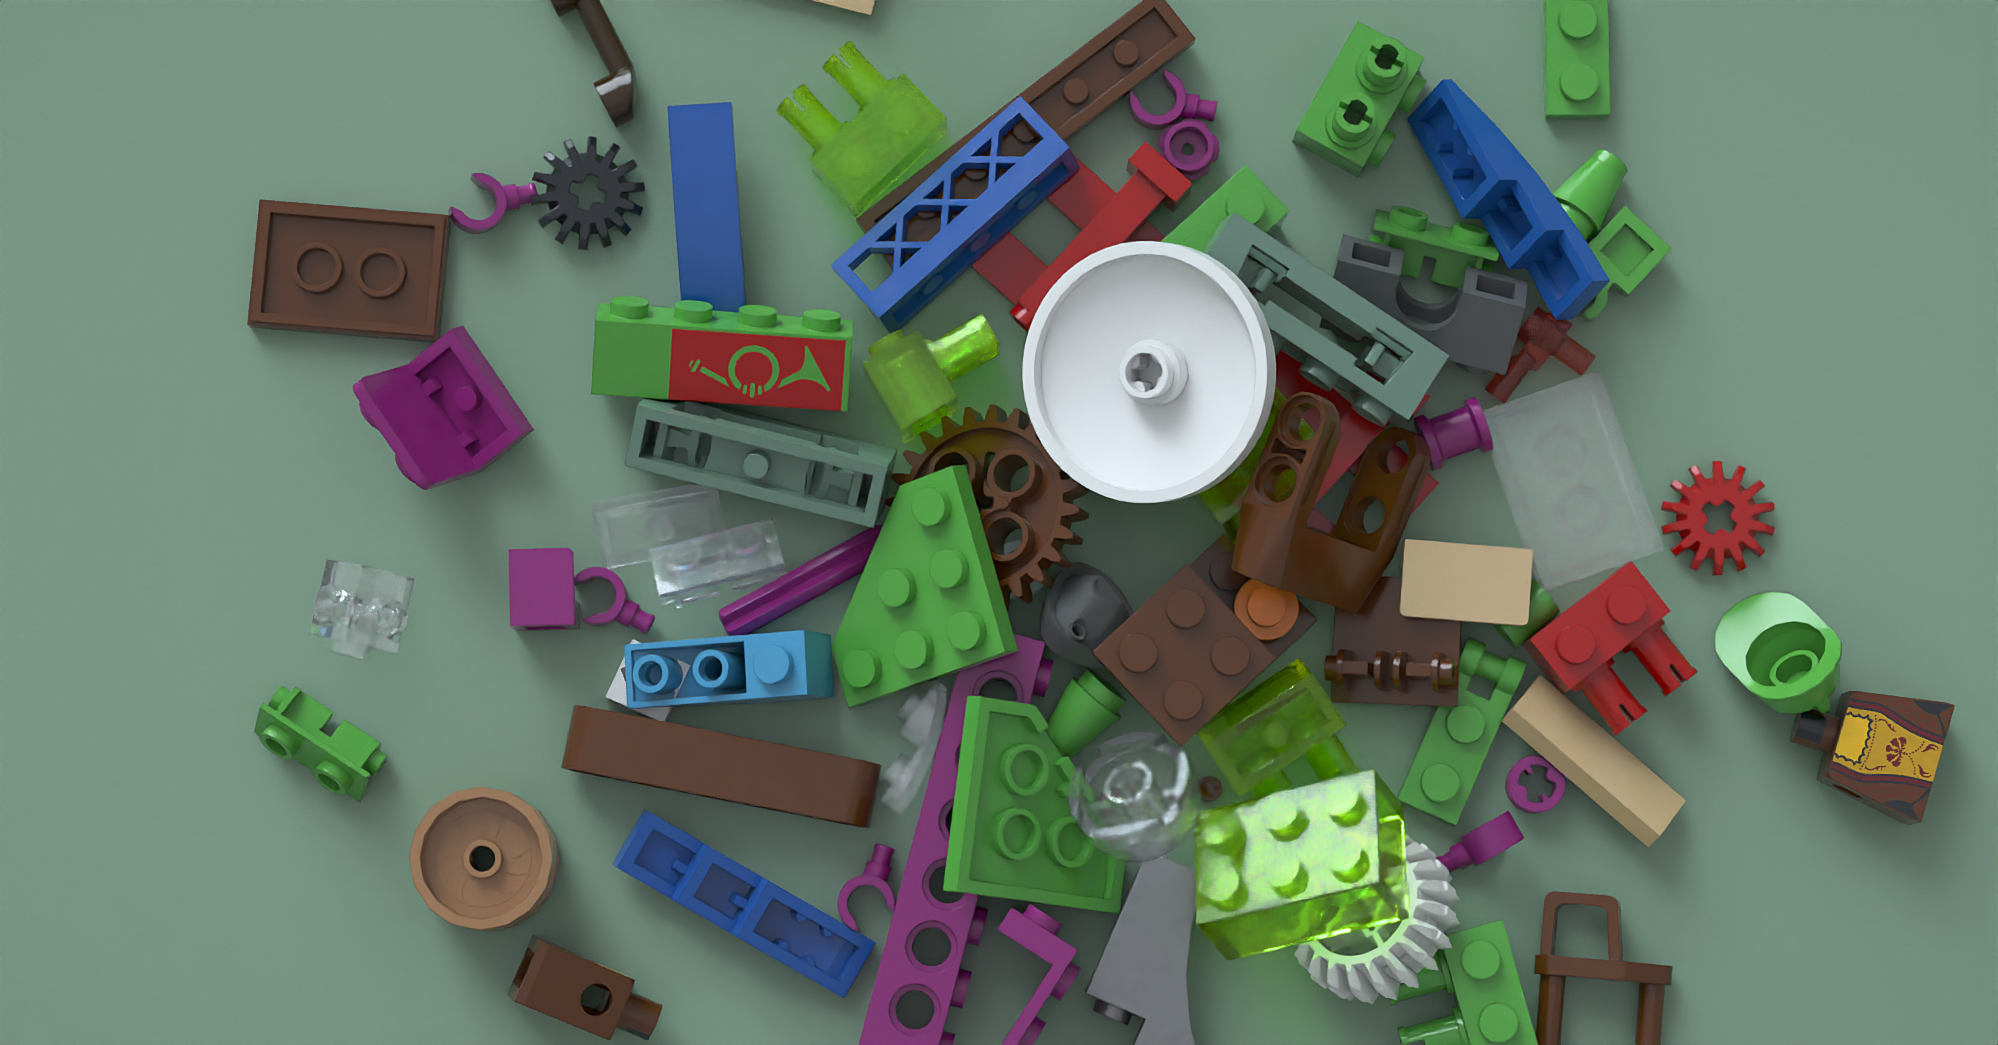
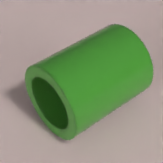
[1492,578,1560,649]

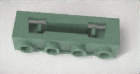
[1202,212,1449,427]
[625,398,898,528]

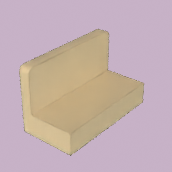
[1398,539,1533,626]

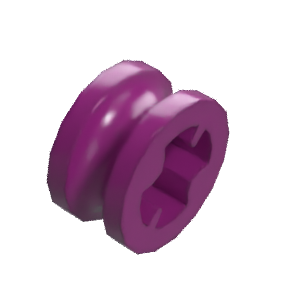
[1505,755,1566,814]

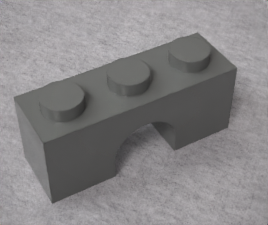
[1320,234,1528,375]

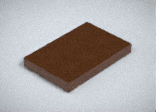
[247,199,451,343]

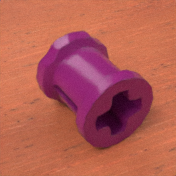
[1414,397,1493,471]

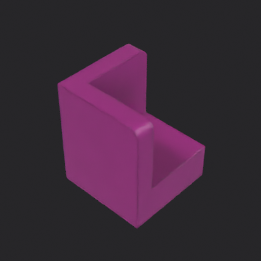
[508,548,580,631]

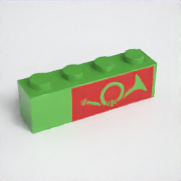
[591,296,853,412]

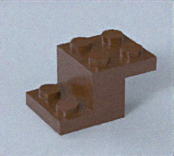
[1092,528,1318,748]

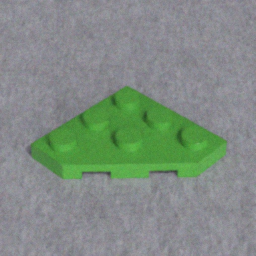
[831,465,1018,708]
[943,696,1127,914]

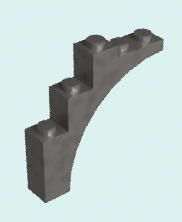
[1085,850,1207,1045]

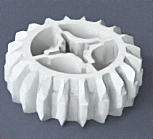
[1287,828,1460,1004]

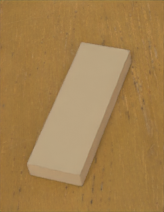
[1502,675,1686,848]

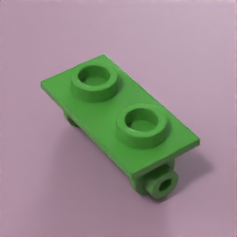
[1369,206,1499,289]
[254,686,388,802]

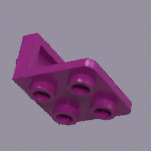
[353,326,534,490]
[997,904,1081,1045]

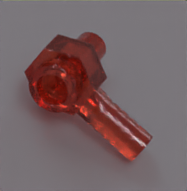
[1485,306,1596,404]

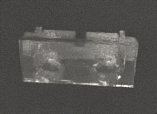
[649,518,787,608]

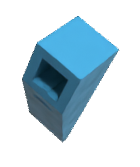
[624,630,834,709]

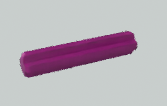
[718,525,882,636]

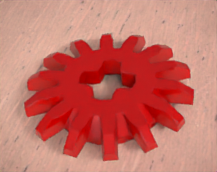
[1661,461,1775,575]

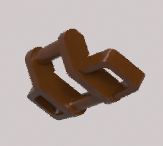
[1534,891,1673,1045]

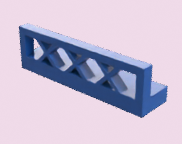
[830,96,1080,337]

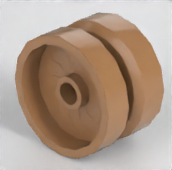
[409,786,560,932]

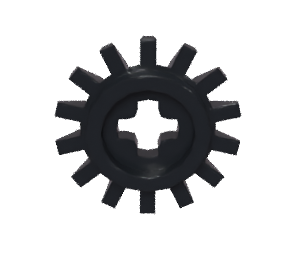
[530,136,645,250]

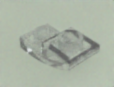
[879,681,947,818]

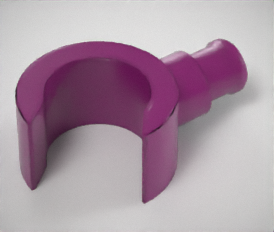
[1128,69,1218,130]
[448,173,537,234]
[574,567,655,634]
[1436,810,1524,874]
[837,843,896,932]

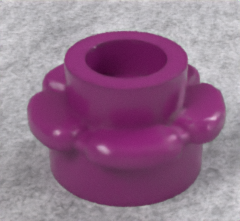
[1158,118,1220,180]

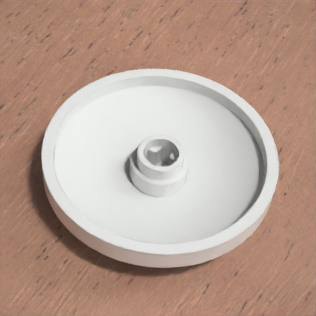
[1022,241,1276,503]

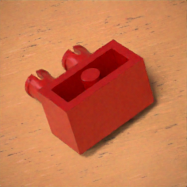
[1522,561,1698,736]

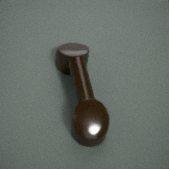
[550,0,637,128]

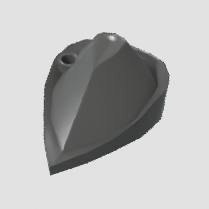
[1040,562,1134,669]

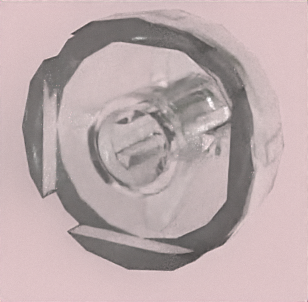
[1067,731,1202,862]

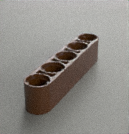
[561,705,882,828]

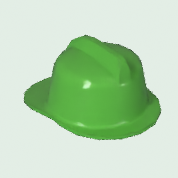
[1715,591,1842,715]

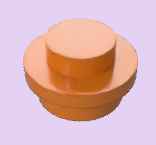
[1234,579,1299,641]

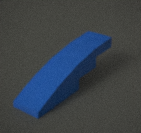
[1407,79,1610,320]
[667,102,747,312]
[612,809,876,998]

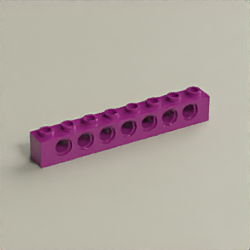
[859,634,1054,1045]

